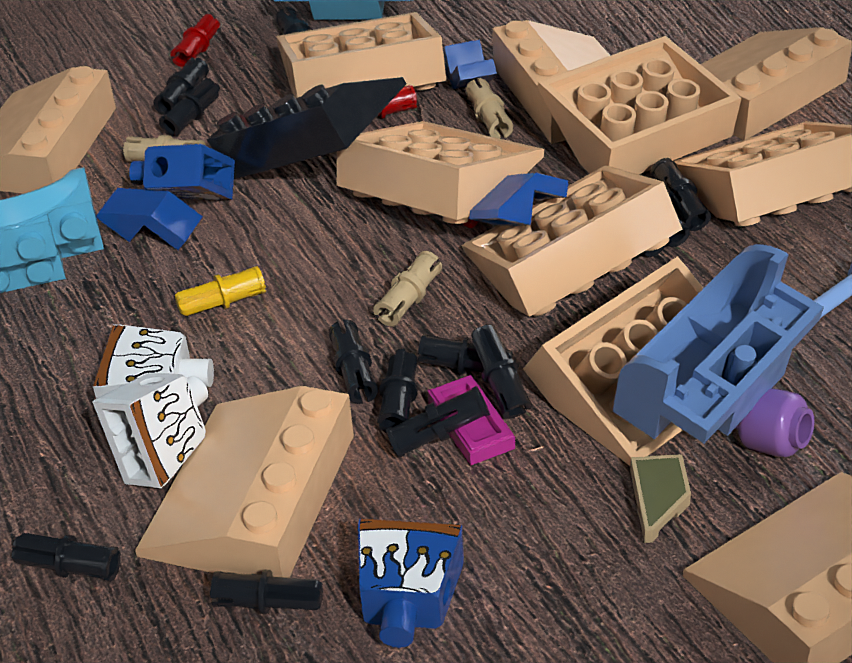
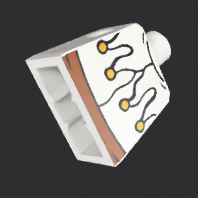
[93,325,214,399]
[93,373,208,488]

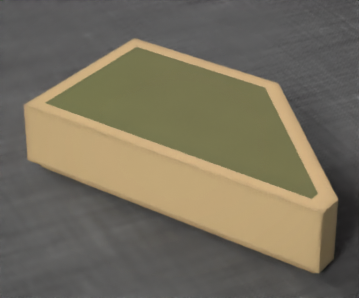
[630,454,691,543]

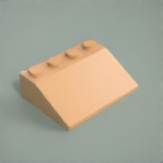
[276,12,446,98]
[492,20,610,144]
[700,27,852,140]
[537,36,741,175]
[0,66,116,194]
[336,121,544,224]
[675,121,852,226]
[461,165,683,317]
[523,256,704,466]
[135,386,354,578]
[683,472,852,663]

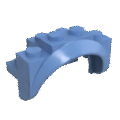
[613,244,824,443]

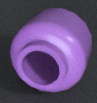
[735,388,814,457]

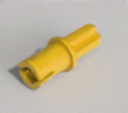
[175,266,266,316]

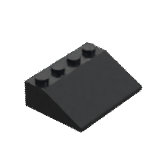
[207,77,407,179]

